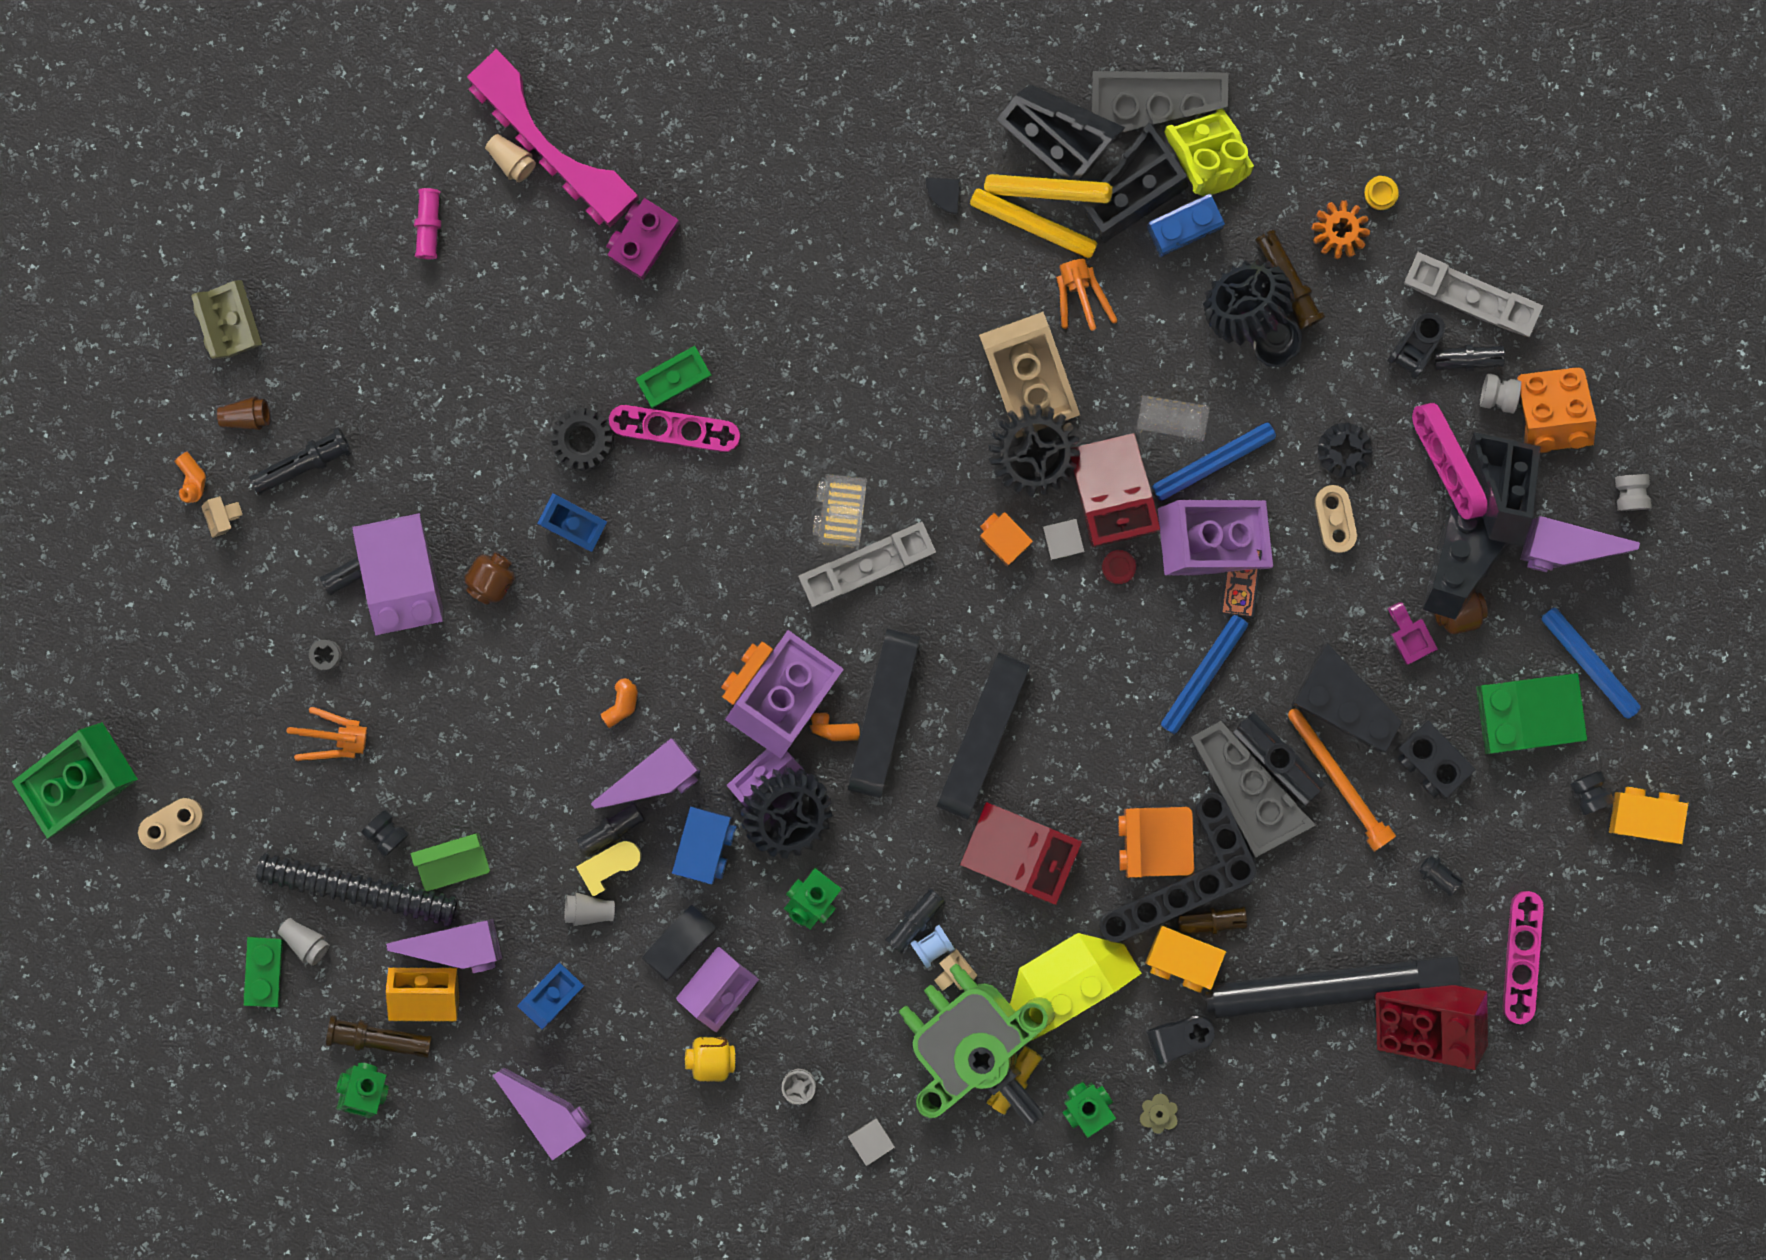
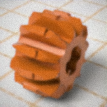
[1311,201,1370,259]

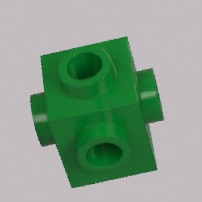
[784,868,842,930]
[336,1063,388,1118]
[1063,1082,1116,1138]

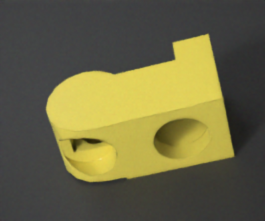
[576,841,642,896]

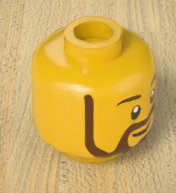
[685,1037,735,1081]

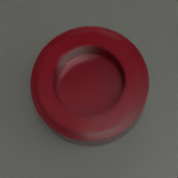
[1102,550,1136,584]

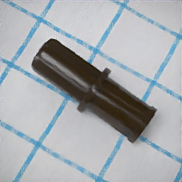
[1178,907,1247,935]

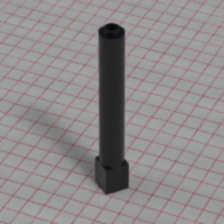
[1205,955,1461,1018]

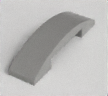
[1404,252,1543,337]
[798,521,936,607]

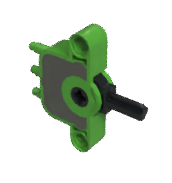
[899,964,1055,1126]

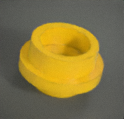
[1364,176,1399,210]

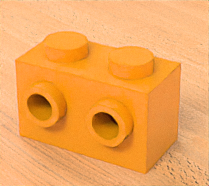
[1609,787,1688,844]
[1145,925,1226,993]
[386,968,459,1021]

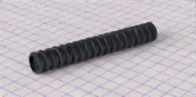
[256,853,457,926]

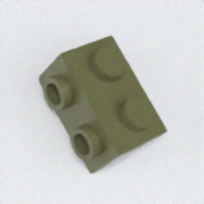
[192,280,262,359]

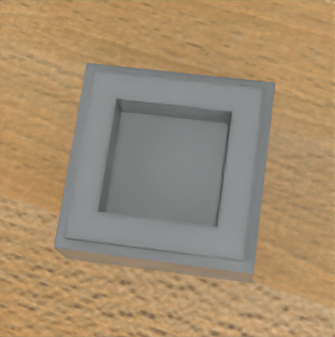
[1043,519,1084,560]
[848,1118,895,1166]

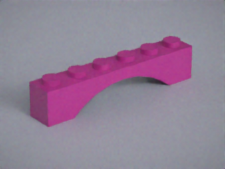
[467,49,639,227]

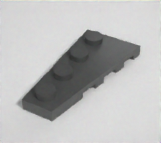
[1091,71,1229,132]
[1190,721,1316,858]

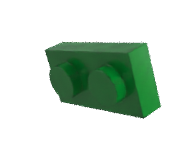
[635,346,711,409]
[244,937,283,1007]

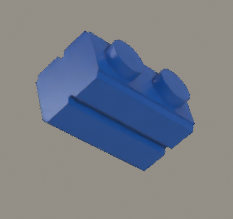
[1147,194,1225,257]

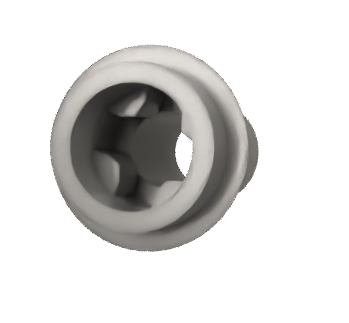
[564,892,615,926]
[278,918,330,966]

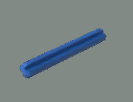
[1152,423,1276,500]
[1541,608,1641,719]
[1161,615,1248,734]

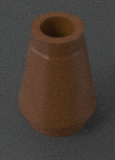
[217,396,270,430]

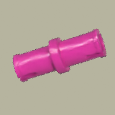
[414,188,441,259]

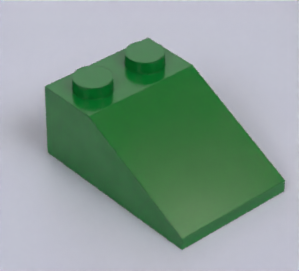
[1476,673,1587,754]
[12,722,138,839]

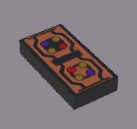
[1219,549,1262,618]

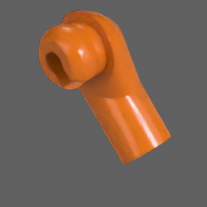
[174,452,206,503]
[600,678,638,728]
[809,713,860,741]

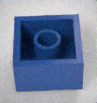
[672,807,737,884]

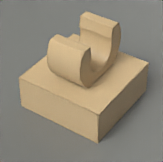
[201,496,243,538]
[934,949,977,991]

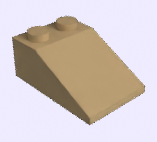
[979,312,1080,438]

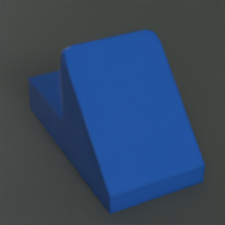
[537,493,607,552]
[517,962,584,1029]

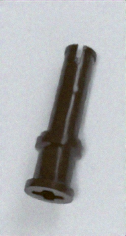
[1255,230,1326,331]
[326,1015,432,1058]

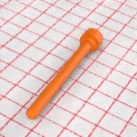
[1288,708,1396,851]

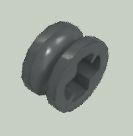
[309,640,342,670]

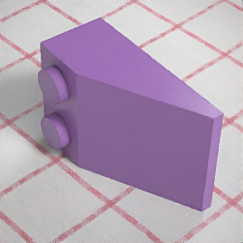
[1158,500,1273,575]
[353,513,443,635]
[1520,516,1640,572]
[725,630,843,759]
[591,738,700,809]
[386,919,502,973]
[493,1068,591,1160]

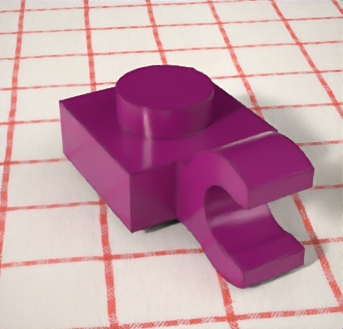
[1387,602,1437,665]

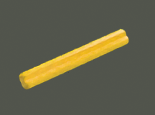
[984,174,1113,203]
[970,188,1097,258]

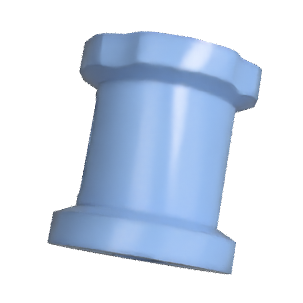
[911,925,955,968]

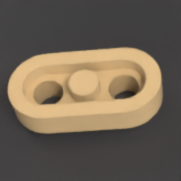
[1315,485,1357,553]
[138,798,204,849]

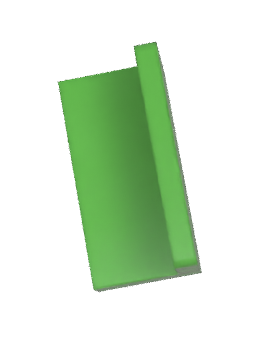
[410,833,490,891]

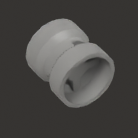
[1480,374,1521,414]
[1615,474,1652,511]
[782,1068,816,1105]

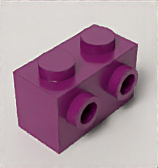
[606,198,680,280]

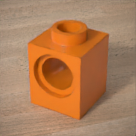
[979,512,1033,567]

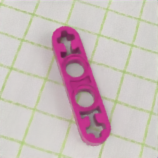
[1412,403,1487,519]
[609,405,740,452]
[1503,891,1543,1024]

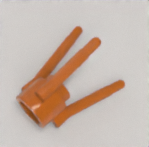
[1056,259,1117,331]
[286,707,367,761]

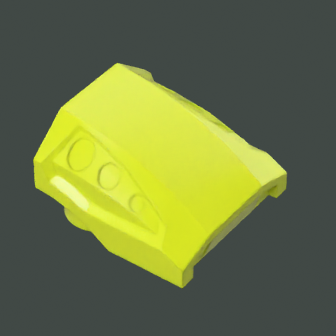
[1164,108,1254,196]

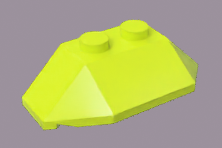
[1010,933,1142,1042]

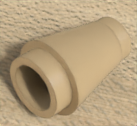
[485,134,536,182]

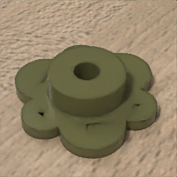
[1140,1094,1177,1134]

